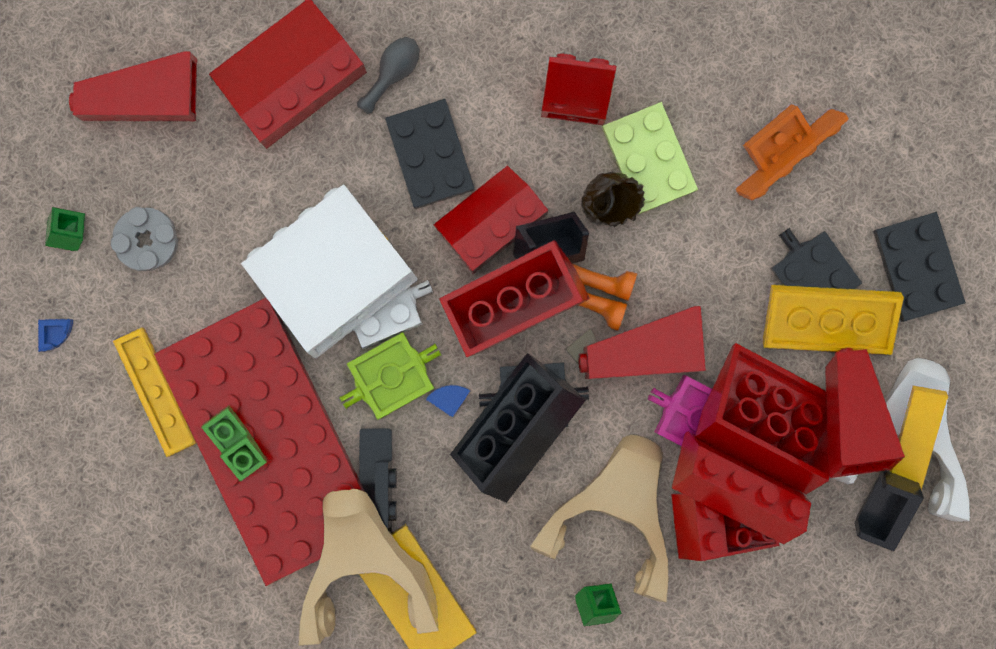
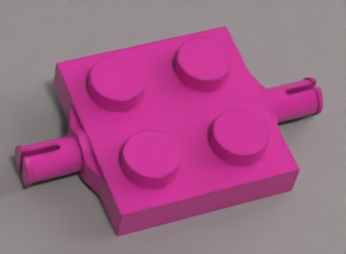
[648,375,712,447]

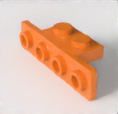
[736,104,849,201]

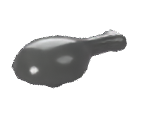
[357,37,420,114]

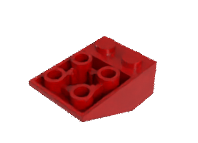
[541,54,617,126]
[671,493,780,561]

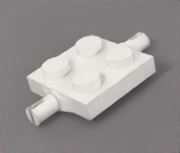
[353,280,433,349]

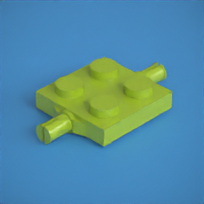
[340,332,442,420]

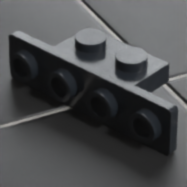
[359,428,397,534]

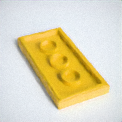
[763,285,904,355]
[359,524,477,649]

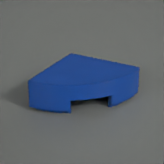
[38,319,73,352]
[426,385,470,417]

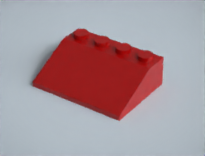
[209,0,367,149]
[695,343,830,495]

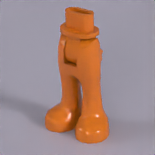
[572,264,637,331]

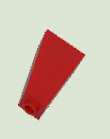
[69,51,197,121]
[578,306,706,379]
[825,348,905,478]

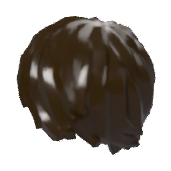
[581,172,645,227]

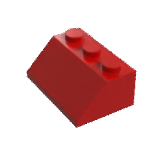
[433,165,548,274]

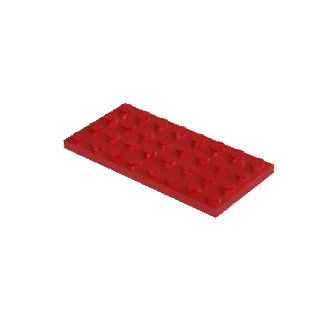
[154,297,365,586]

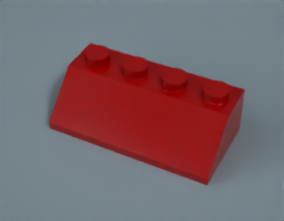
[439,240,590,357]
[672,431,811,545]

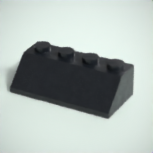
[450,353,586,503]

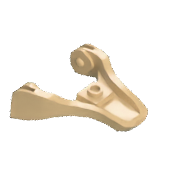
[530,435,668,602]
[299,489,439,646]

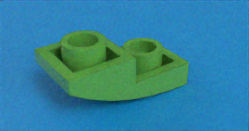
[201,406,267,482]

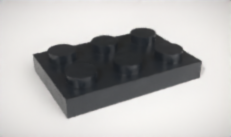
[385,99,475,209]
[873,212,966,322]

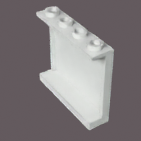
[241,184,418,359]

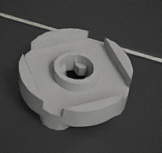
[111,207,178,271]

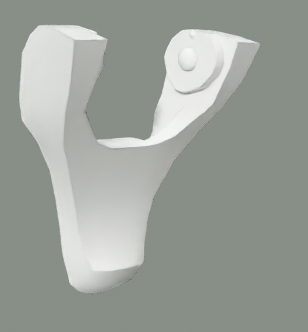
[833,358,970,522]

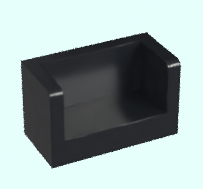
[513,212,589,264]
[855,470,924,551]

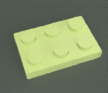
[602,102,698,215]

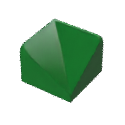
[45,207,85,251]
[575,583,622,627]

